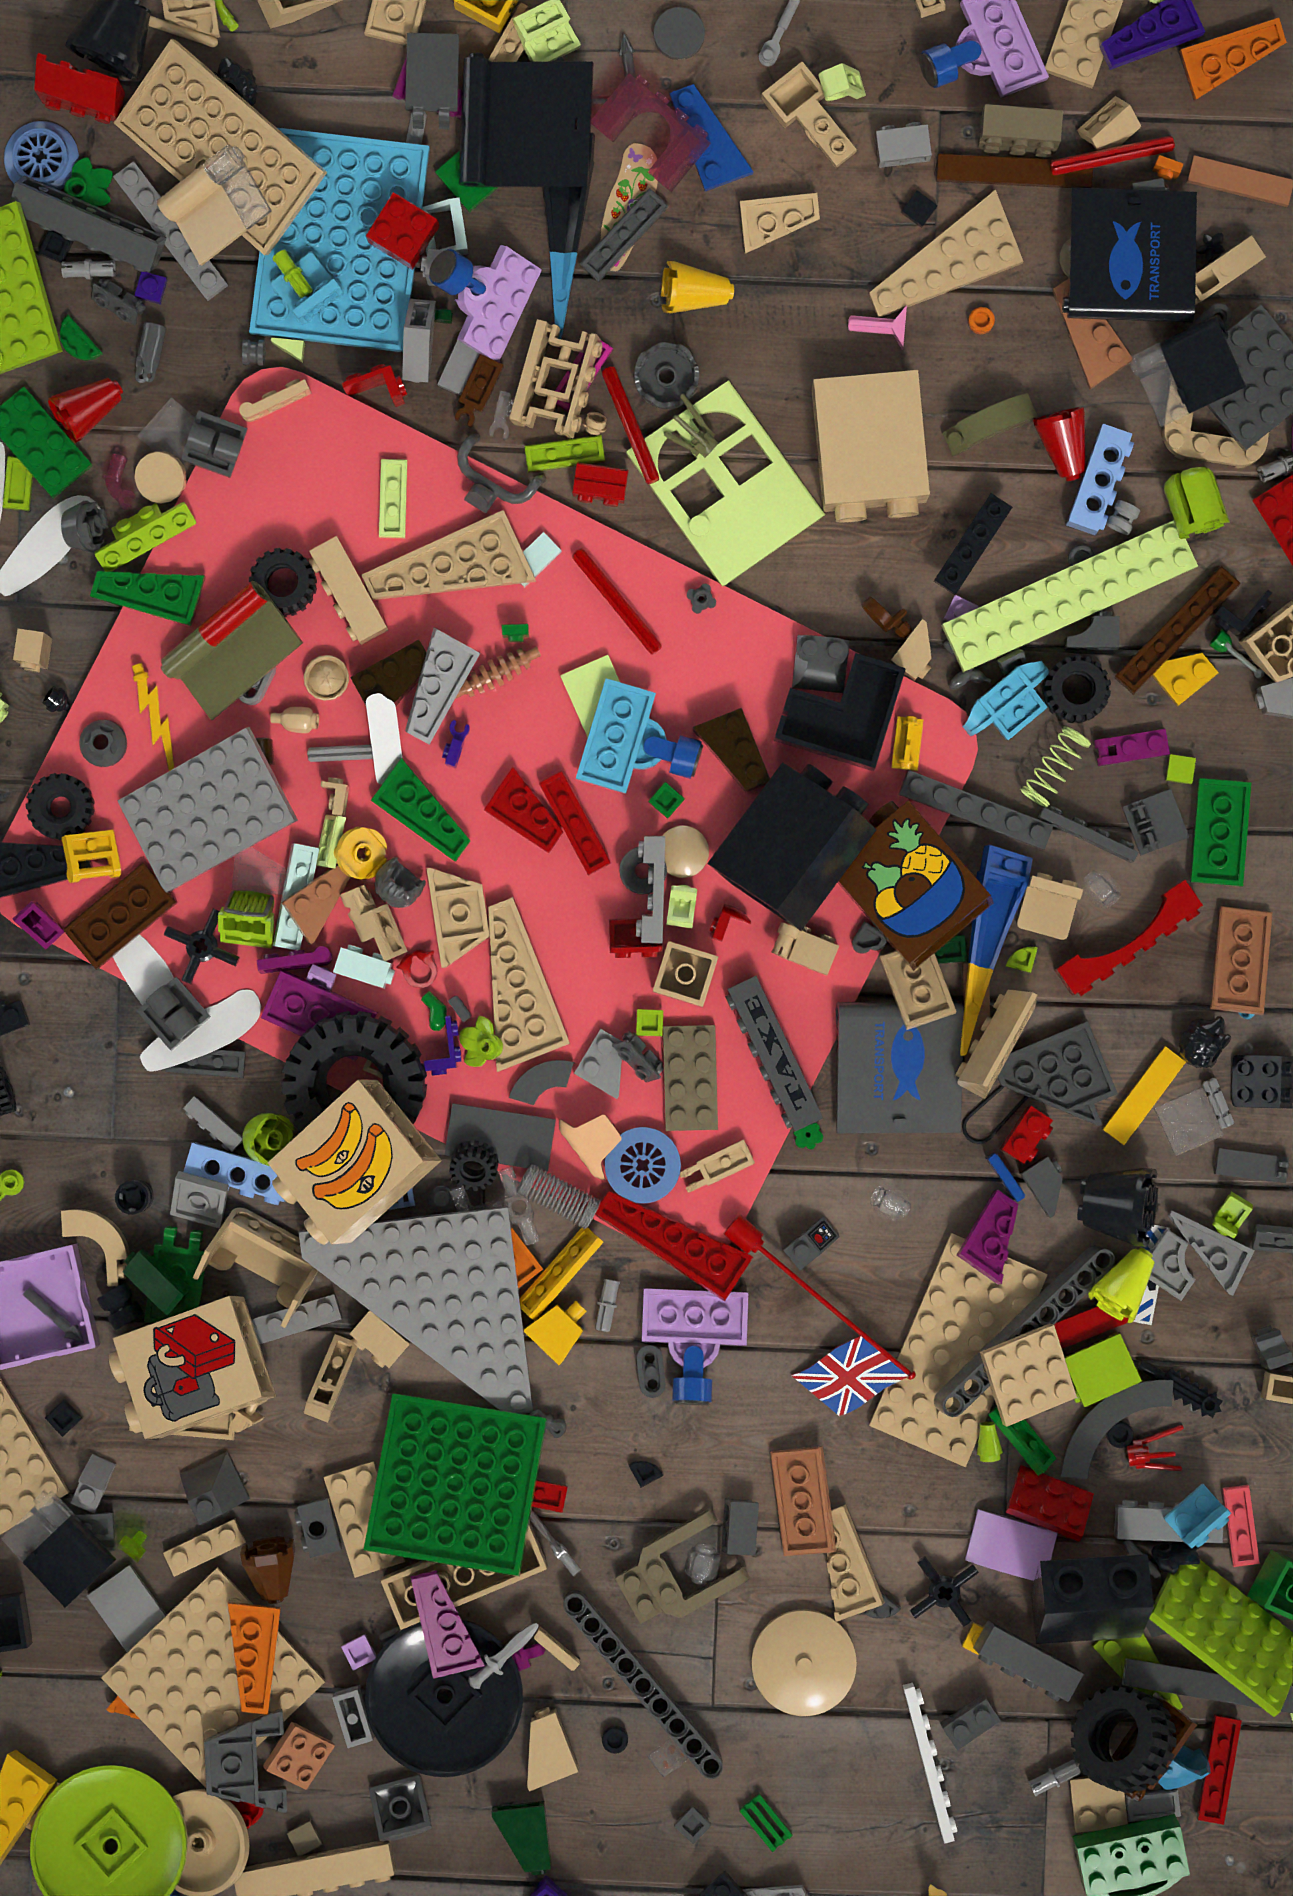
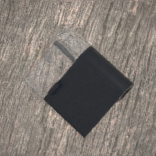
[1130,315,1246,427]
[1,1490,117,1608]

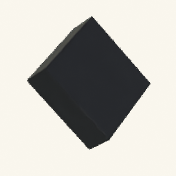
[901,190,938,228]
[38,231,74,264]
[45,1399,83,1437]

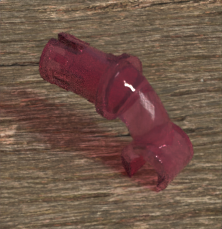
[102,454,136,510]

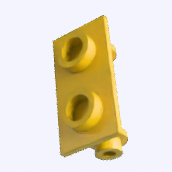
[891,716,924,771]

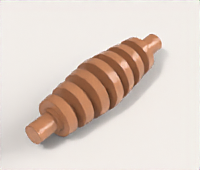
[455,647,541,699]

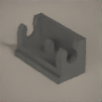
[721,1498,759,1556]

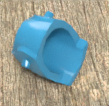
[1158,1745,1211,1790]

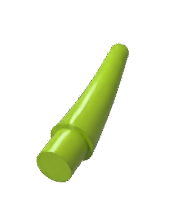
[215,0,238,31]

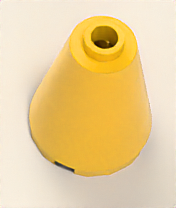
[661,261,734,314]

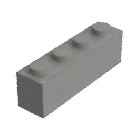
[1114,1500,1223,1543]

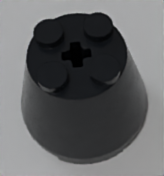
[65,0,151,79]
[1077,1168,1158,1247]

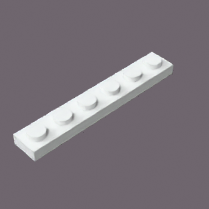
[903,1682,957,1844]

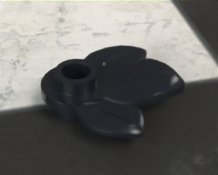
[1151,1542,1200,1575]

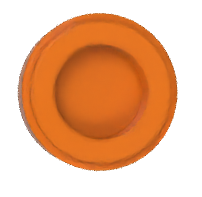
[968,307,995,334]

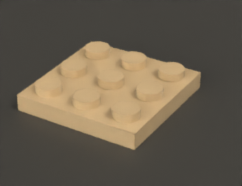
[980,1323,1077,1427]

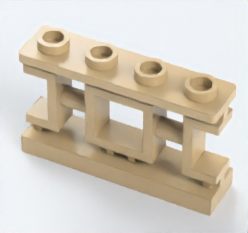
[509,319,602,439]

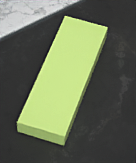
[379,459,408,539]

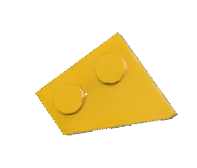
[1152,653,1219,706]

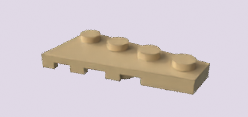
[827,1504,885,1622]

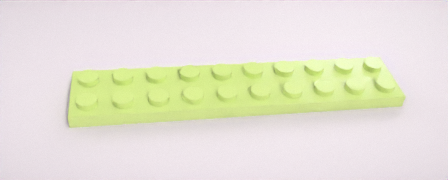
[941,520,1198,672]

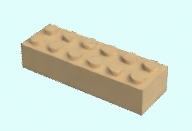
[381,1521,548,1630]

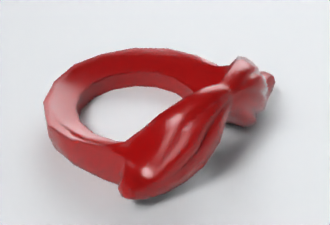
[396,949,438,988]

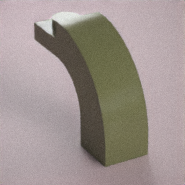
[942,393,1038,456]

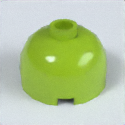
[242,1113,295,1166]

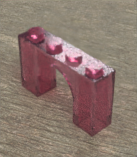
[591,73,711,192]

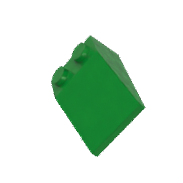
[1247,1549,1293,1620]

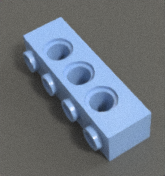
[1066,424,1134,535]
[183,1142,286,1205]

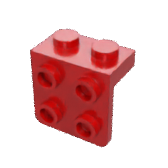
[342,364,407,407]
[609,919,663,958]

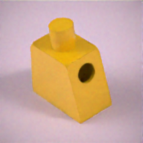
[523,1301,587,1365]

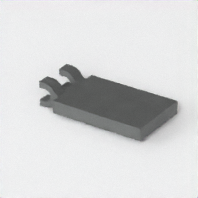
[405,33,459,130]

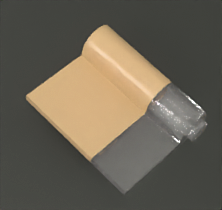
[157,145,272,266]

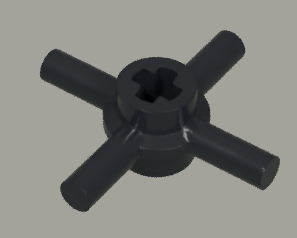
[164,908,240,984]
[909,1556,979,1627]

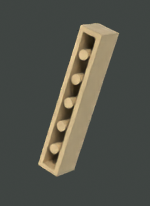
[234,1841,396,1896]

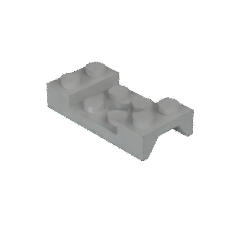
[636,836,665,943]

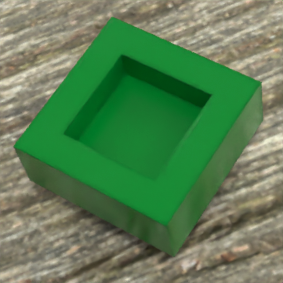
[502,624,529,643]
[648,782,685,819]

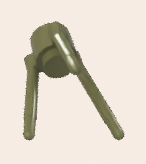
[664,394,718,458]

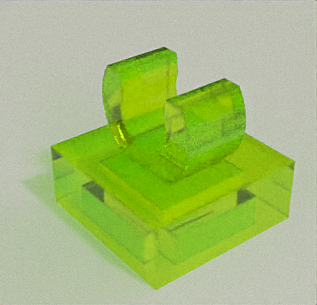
[117,1530,147,1562]

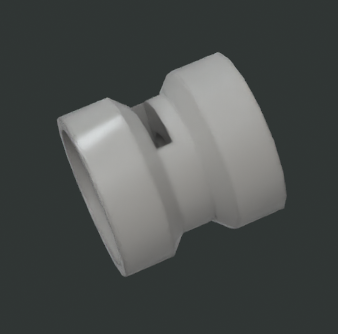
[1106,500,1141,535]

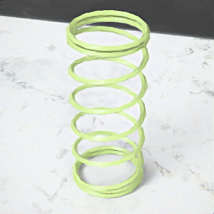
[1021,726,1091,808]

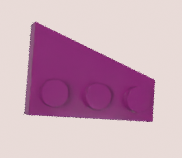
[956,1190,1019,1285]

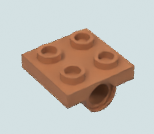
[263,1722,335,1790]

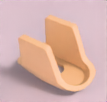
[559,1114,622,1180]

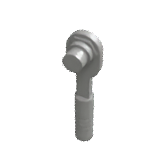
[759,0,800,67]

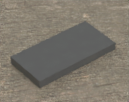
[444,1103,556,1171]

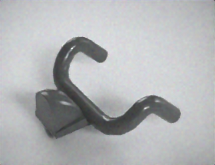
[457,433,546,513]

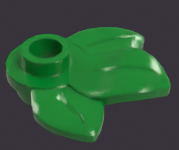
[64,157,113,207]

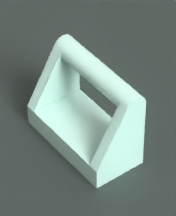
[422,198,468,255]

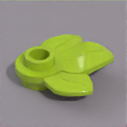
[459,1016,503,1067]

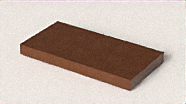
[63,863,177,970]

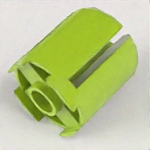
[1164,467,1230,539]

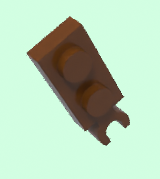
[455,354,504,428]

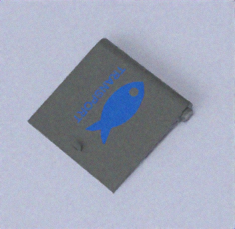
[835,1002,964,1133]

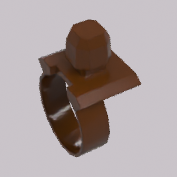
[861,597,912,639]

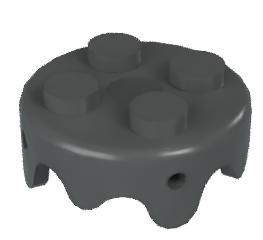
[634,342,699,409]

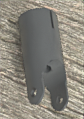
[135,322,166,383]

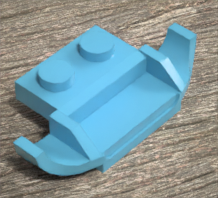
[962,660,1050,740]

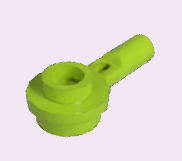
[0,1169,24,1201]

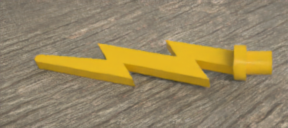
[132,663,174,771]

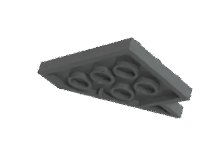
[997,1021,1118,1126]

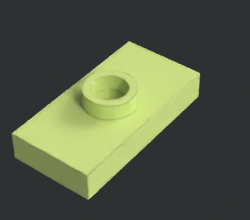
[316,814,346,869]

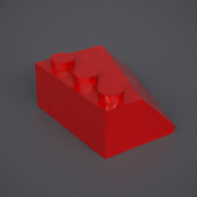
[34,53,125,124]

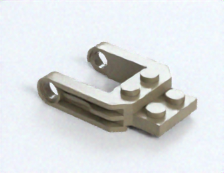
[615,1508,750,1624]

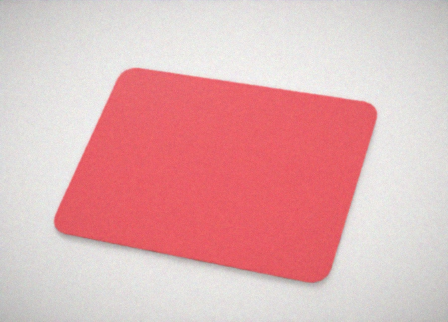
[0,367,978,1245]

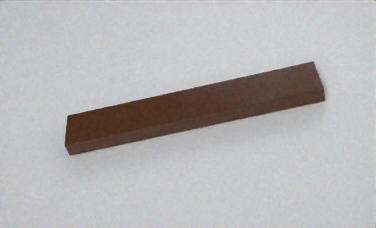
[936,154,1093,188]
[1114,566,1241,695]

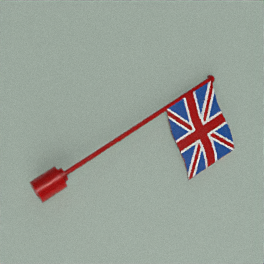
[723,1214,916,1416]

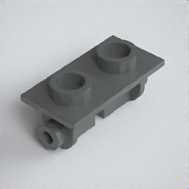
[91,279,146,326]
[612,1031,664,1082]

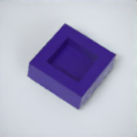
[134,271,168,305]

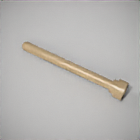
[149,16,218,47]

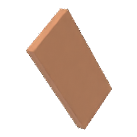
[1210,906,1272,1015]
[770,1446,836,1556]

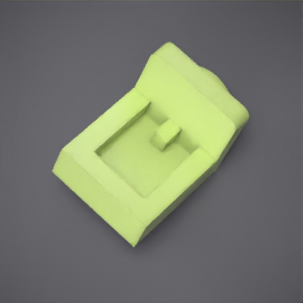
[666,885,697,928]

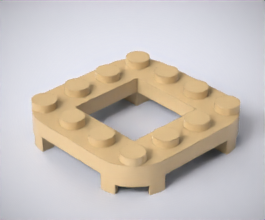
[1162,374,1269,468]

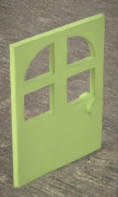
[626,381,825,587]

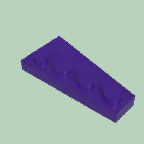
[1100,0,1205,70]

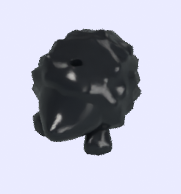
[212,57,258,106]
[1179,1016,1231,1068]

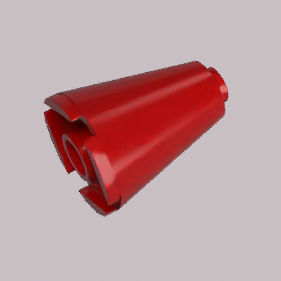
[48,378,123,443]
[1033,407,1085,481]

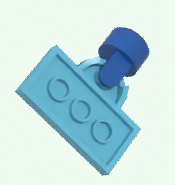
[576,678,703,794]

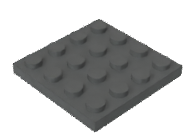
[1207,305,1293,452]

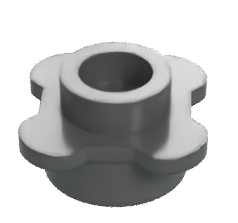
[687,584,716,614]

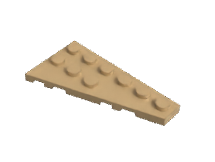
[869,190,1024,318]
[361,510,536,600]
[488,897,570,1072]

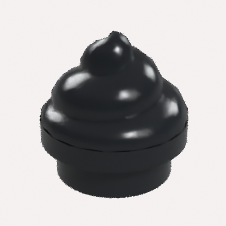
[42,686,70,712]

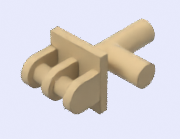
[231,1400,267,1432]

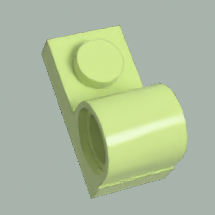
[818,63,866,101]

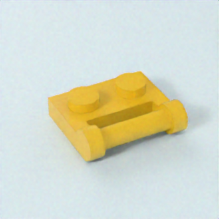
[61,830,121,883]

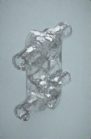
[449,1167,540,1245]

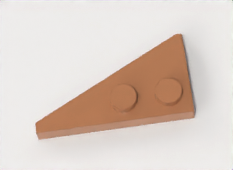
[281,852,361,944]

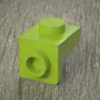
[1212,1191,1253,1238]

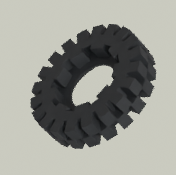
[281,1011,427,1132]

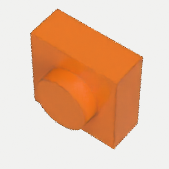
[1152,155,1183,180]

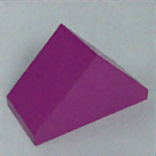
[13,901,64,949]

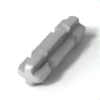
[1202,1078,1234,1129]

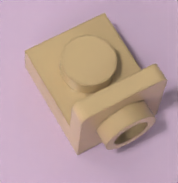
[321,777,349,817]

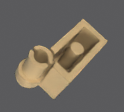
[771,922,839,976]

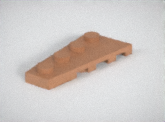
[1053,278,1133,390]

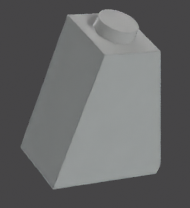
[402,299,436,383]
[1254,678,1293,719]

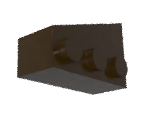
[350,640,426,707]
[693,708,770,793]

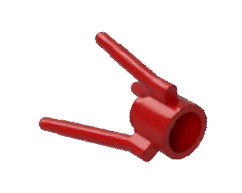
[1127,1425,1184,1471]

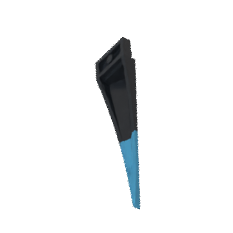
[544,133,595,339]

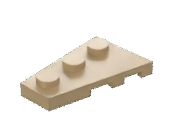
[740,193,820,254]

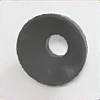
[79,720,127,767]
[619,847,667,894]

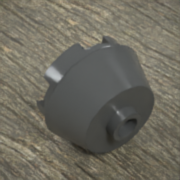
[61,501,109,553]

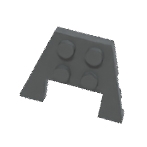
[204,1709,287,1813]

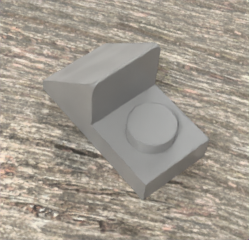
[71,1454,116,1514]

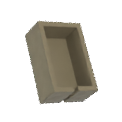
[978,104,1063,157]

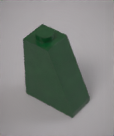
[122,1248,191,1316]
[491,1801,552,1875]

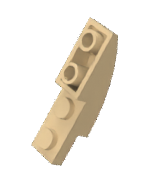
[1195,235,1266,305]

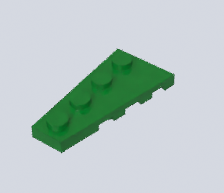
[90,571,206,626]

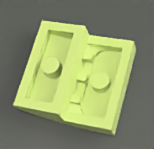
[513,0,581,62]

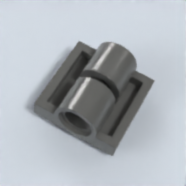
[181,410,248,478]
[137,977,211,1051]

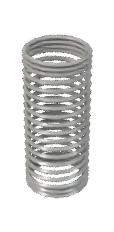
[516,1163,600,1229]

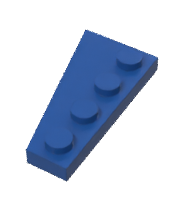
[669,84,753,191]

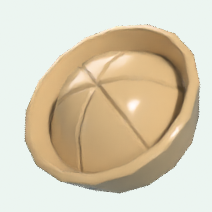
[304,655,349,701]

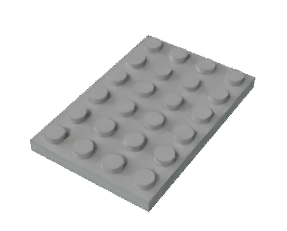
[118,727,298,893]

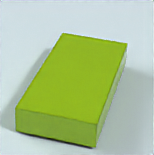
[3,456,33,511]

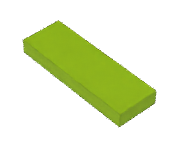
[524,435,605,473]

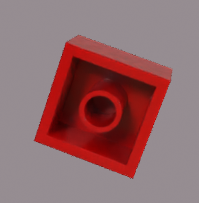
[366,192,440,270]

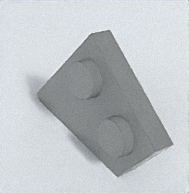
[574,1029,622,1099]

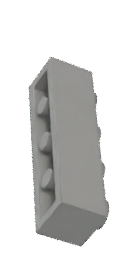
[183,1096,242,1151]

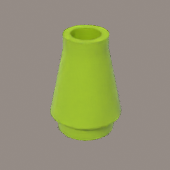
[977,1421,1003,1462]

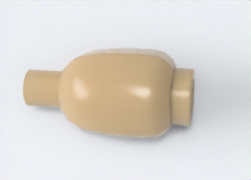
[271,707,319,733]

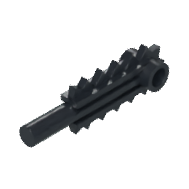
[1138,1360,1223,1418]

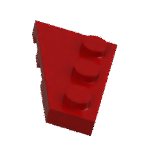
[484,767,563,853]

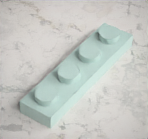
[273,843,319,950]

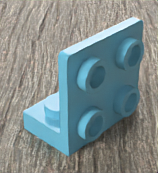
[271,252,343,325]
[1163,1483,1231,1548]

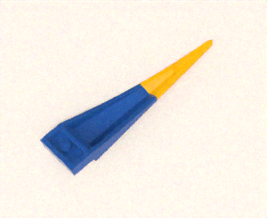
[960,845,1033,1056]

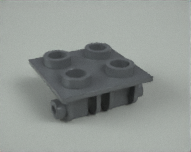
[1122,789,1189,856]

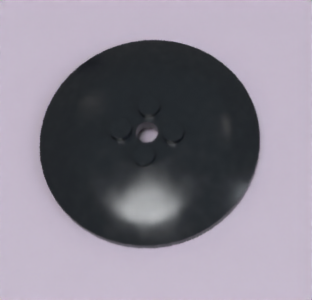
[365,1619,523,1777]

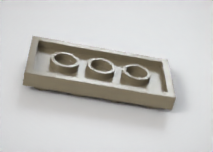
[663,1025,718,1131]

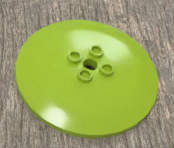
[30,1765,187,1896]

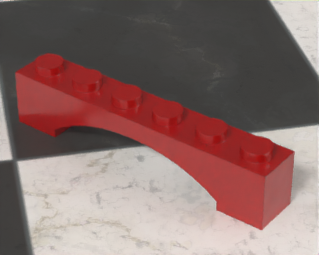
[1054,880,1203,996]

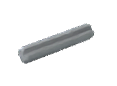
[307,745,373,762]

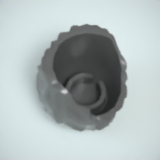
[374,857,426,908]

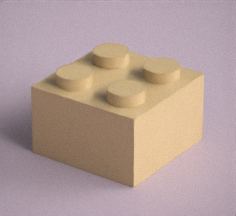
[653,941,718,1007]

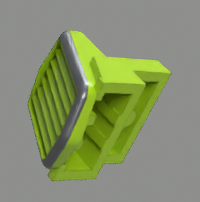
[218,890,274,949]

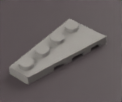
[405,628,480,745]

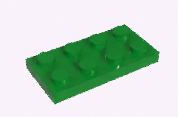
[0,387,92,499]
[1190,778,1252,887]

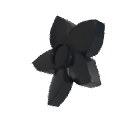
[1196,233,1225,262]

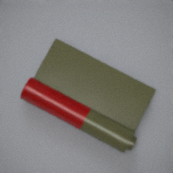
[161,581,303,720]

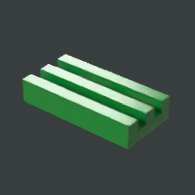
[739,1793,793,1852]

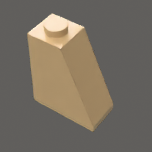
[527,1707,579,1791]

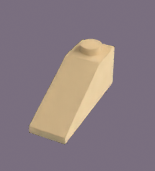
[304,1334,358,1423]

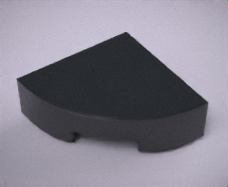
[628,1461,664,1488]

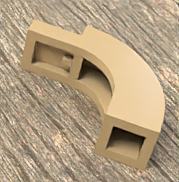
[61,1209,130,1287]

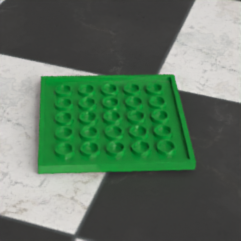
[363,1394,547,1577]

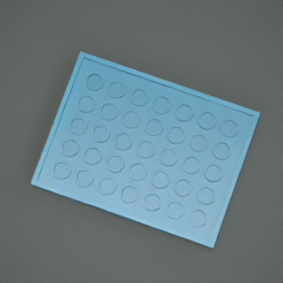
[249,128,430,352]

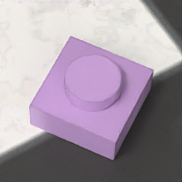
[943,595,978,621]
[306,964,336,991]
[341,1634,377,1670]

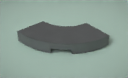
[509,1060,574,1105]

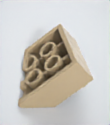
[1239,599,1293,683]

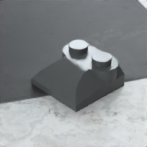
[792,635,849,693]
[369,1775,432,1842]

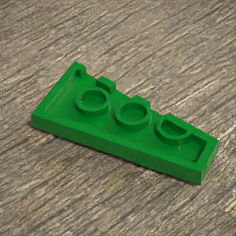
[371,758,471,862]

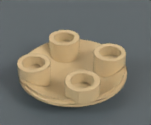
[663,826,709,878]

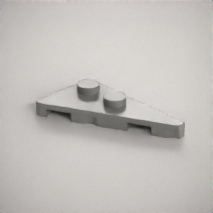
[1168,1210,1255,1296]

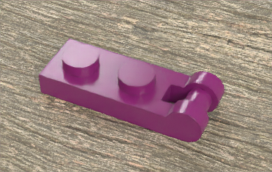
[1094,729,1170,766]
[257,946,333,974]

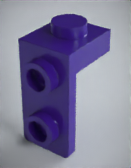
[424,1015,462,1076]

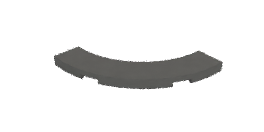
[1061,1380,1174,1479]

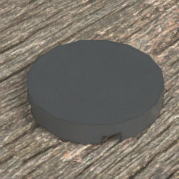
[654,7,705,60]

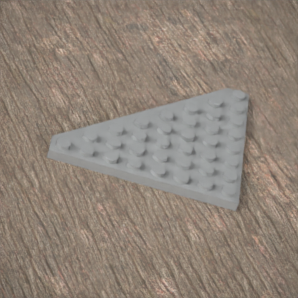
[299,1206,533,1414]

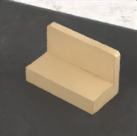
[1077,96,1141,151]

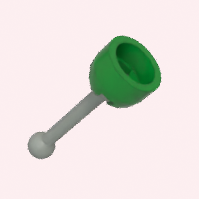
[1209,629,1265,679]

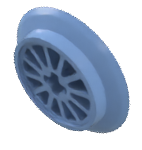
[4,121,79,191]
[605,1127,681,1203]

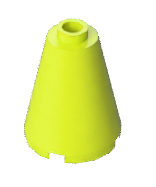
[1088,1248,1155,1323]

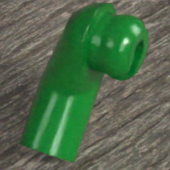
[421,991,447,1031]

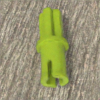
[272,249,313,299]

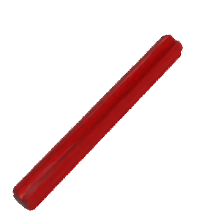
[1050,136,1175,175]
[602,366,659,484]
[572,548,662,655]

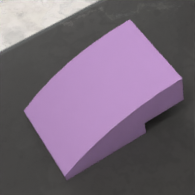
[965,1509,1057,1581]

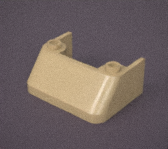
[193,1208,318,1328]

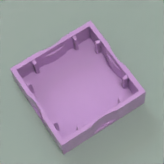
[0,1244,100,1370]

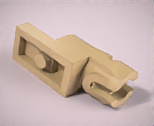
[340,885,408,961]

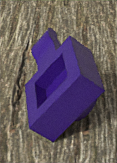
[442,720,470,768]

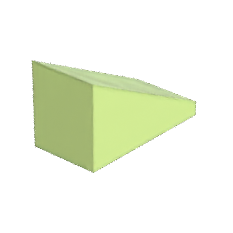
[271,338,305,363]

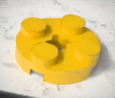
[334,826,387,879]

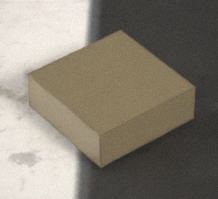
[287,1819,323,1857]

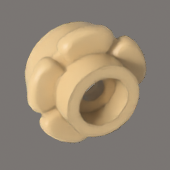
[582,412,607,435]

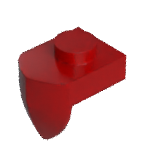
[709,904,751,942]

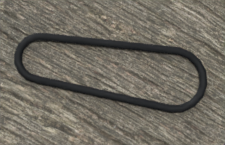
[962,1086,1028,1144]

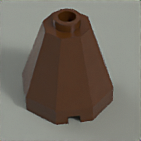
[240,1536,295,1604]

